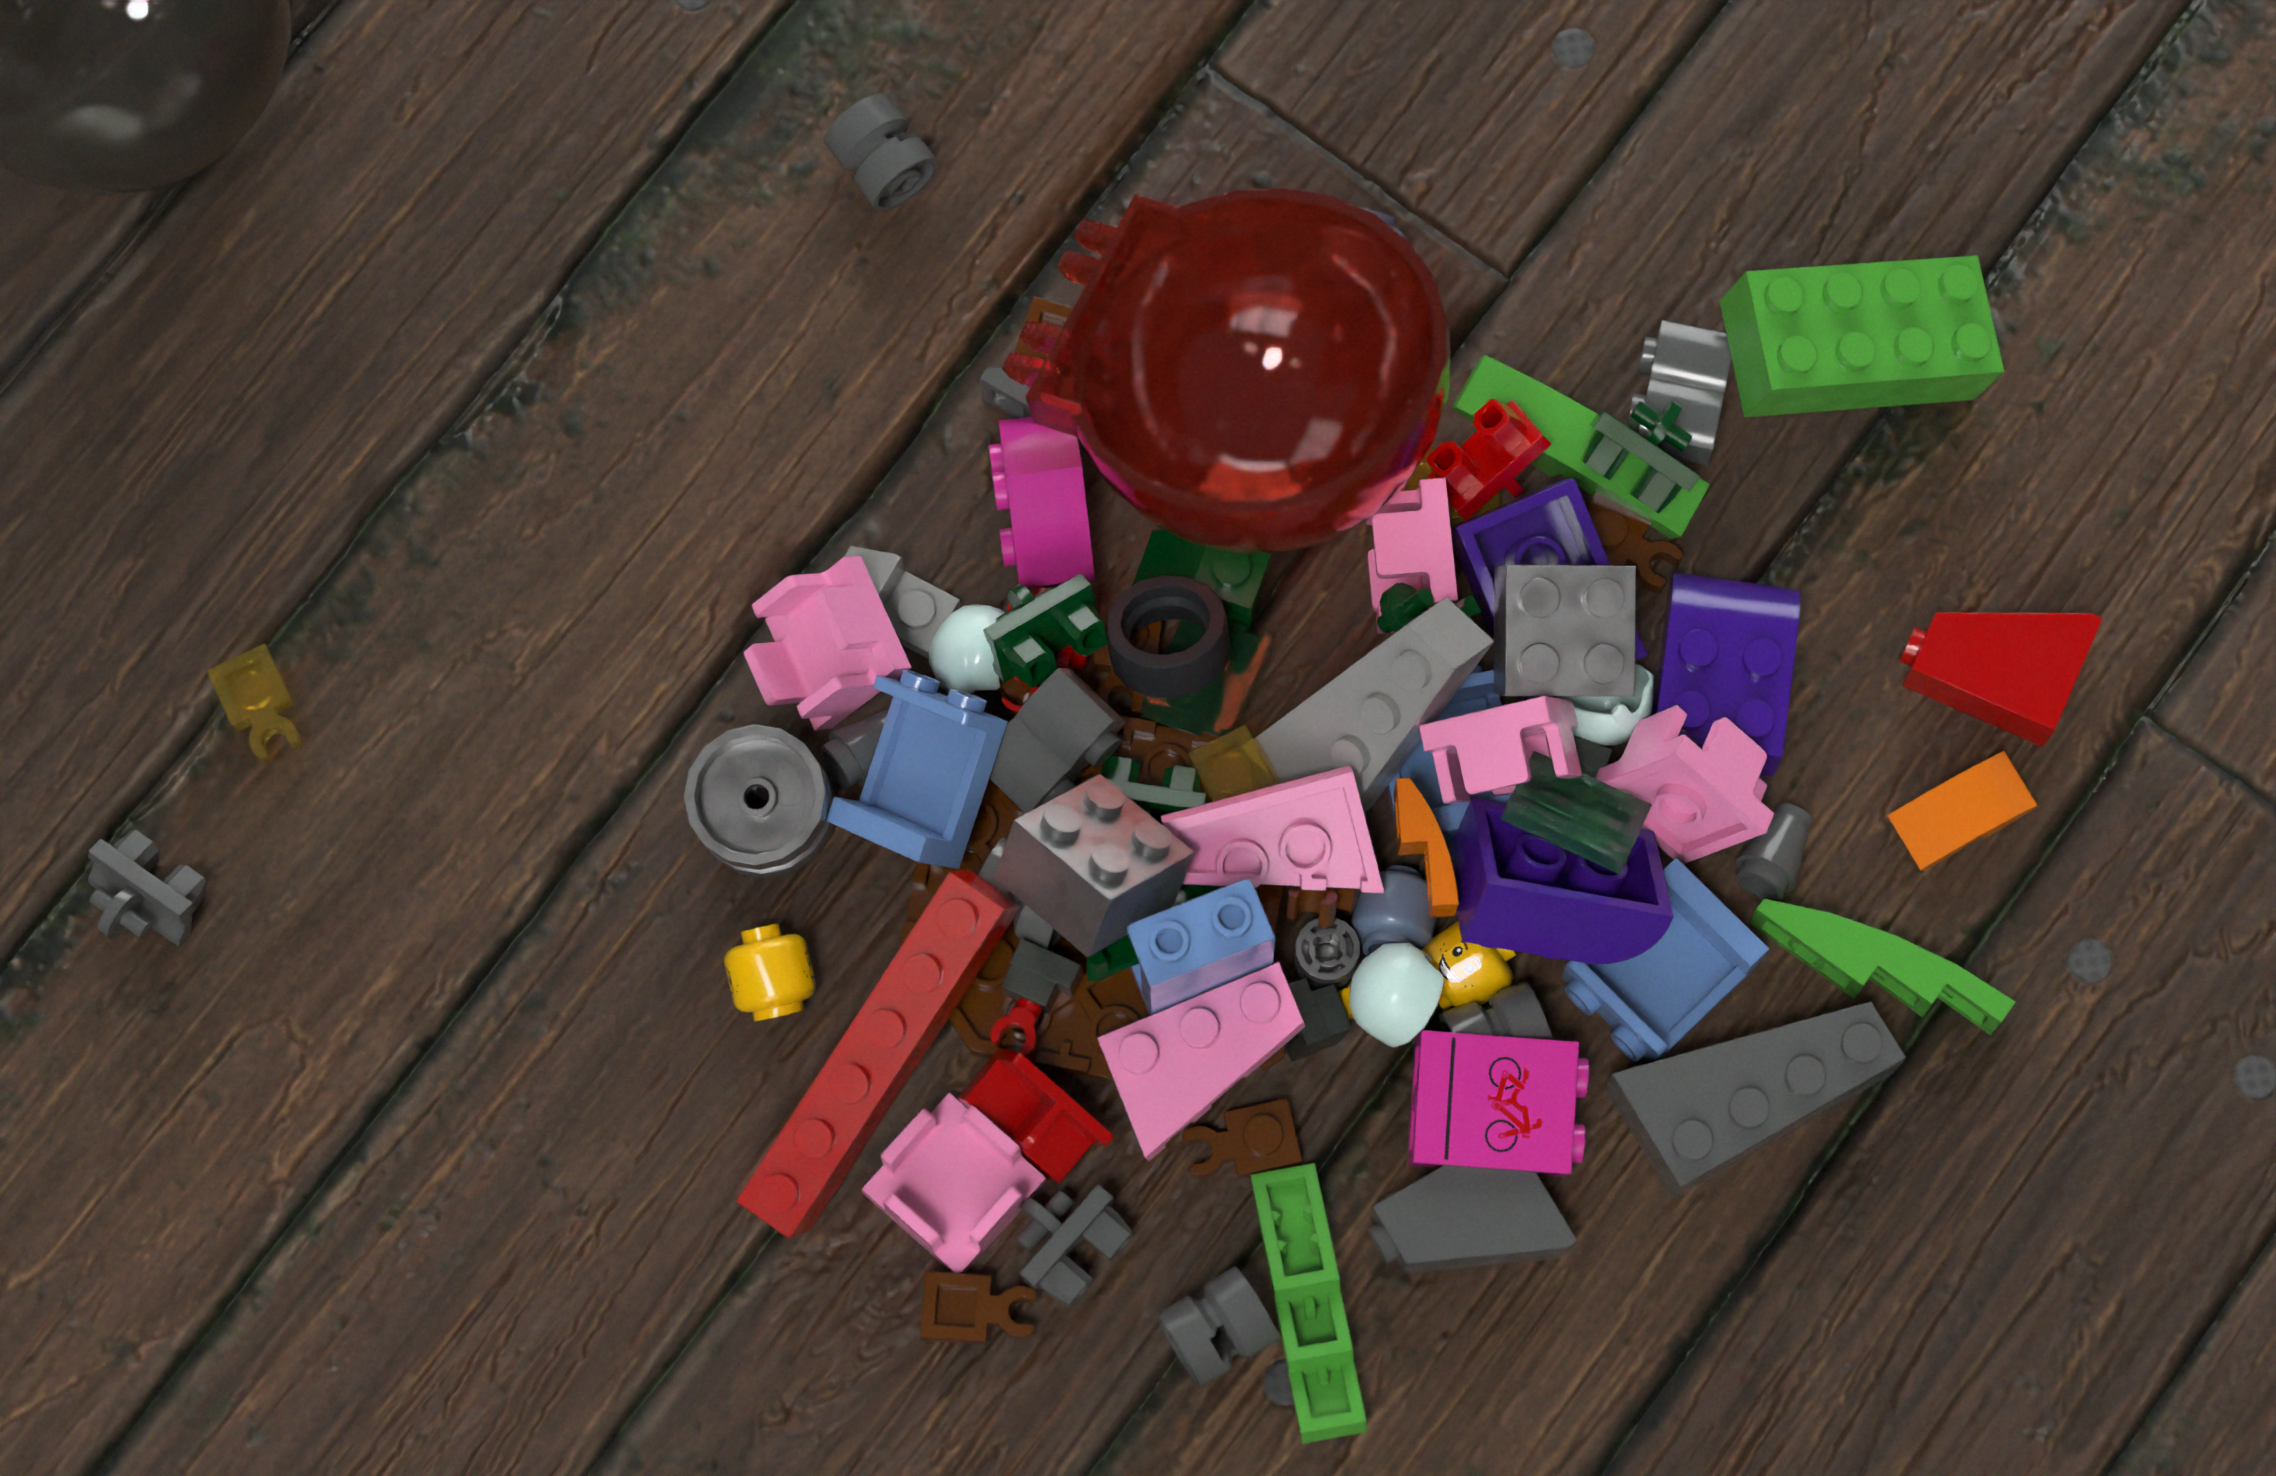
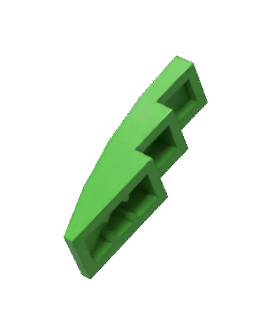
[1451,355,1710,540]
[1749,899,2016,1035]
[1251,1163,1367,1444]

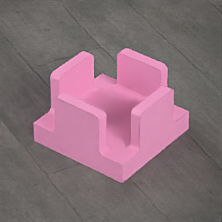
[1365,478,1458,634]
[744,556,912,730]
[1419,696,1582,804]
[1591,705,1774,864]
[862,1093,1047,1274]

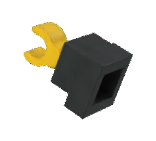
[1285,978,1355,1062]

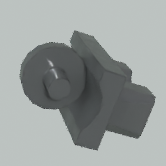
[88,829,206,947]
[1016,1185,1133,1308]

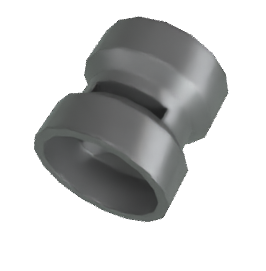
[1294,918,1360,991]

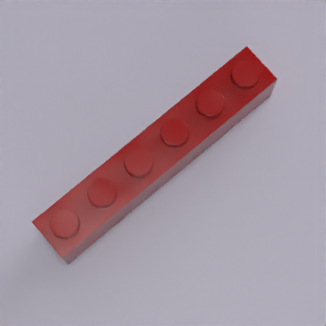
[737,869,1021,1239]

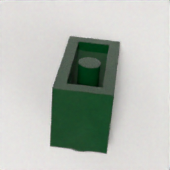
[1132,530,1272,631]

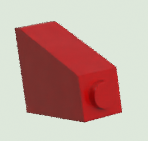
[1899,612,2103,747]

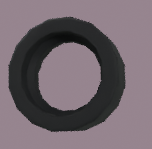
[1105,575,1231,699]

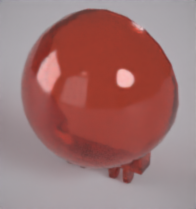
[1002,188,1451,554]

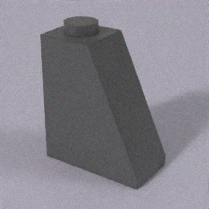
[1367,1165,1577,1273]

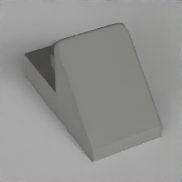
[845,546,961,659]

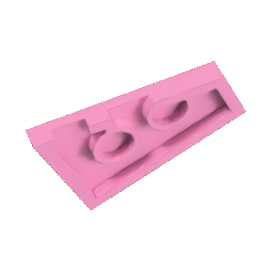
[1161,765,1384,893]
[1098,962,1306,1162]

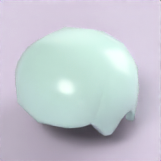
[929,604,1005,694]
[1556,664,1654,746]
[1349,943,1444,1047]

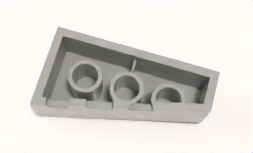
[1240,597,1494,813]

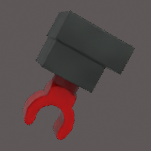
[990,938,1084,1059]

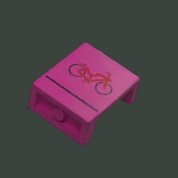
[1407,1030,1589,1177]

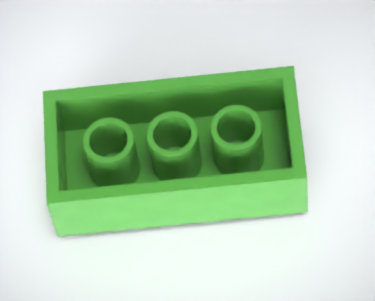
[1719,255,2004,418]

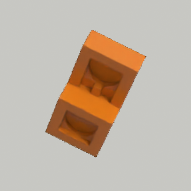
[1887,751,2039,871]
[1393,778,1459,918]

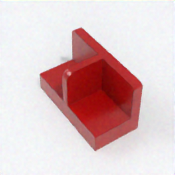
[958,1048,1114,1184]

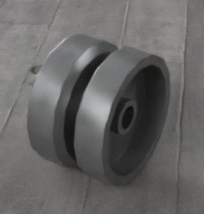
[684,724,835,879]

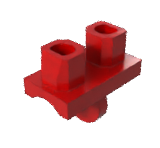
[1427,399,1552,521]

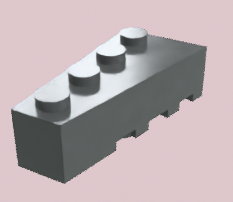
[1605,1002,1906,1200]

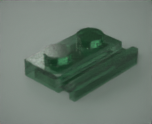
[1141,620,1274,746]
[1501,751,1652,874]

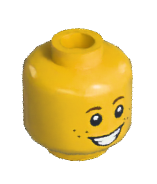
[1421,921,1517,1010]
[724,923,816,1022]

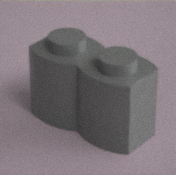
[1627,321,1732,466]
[989,668,1126,814]

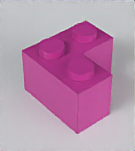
[989,411,1095,588]

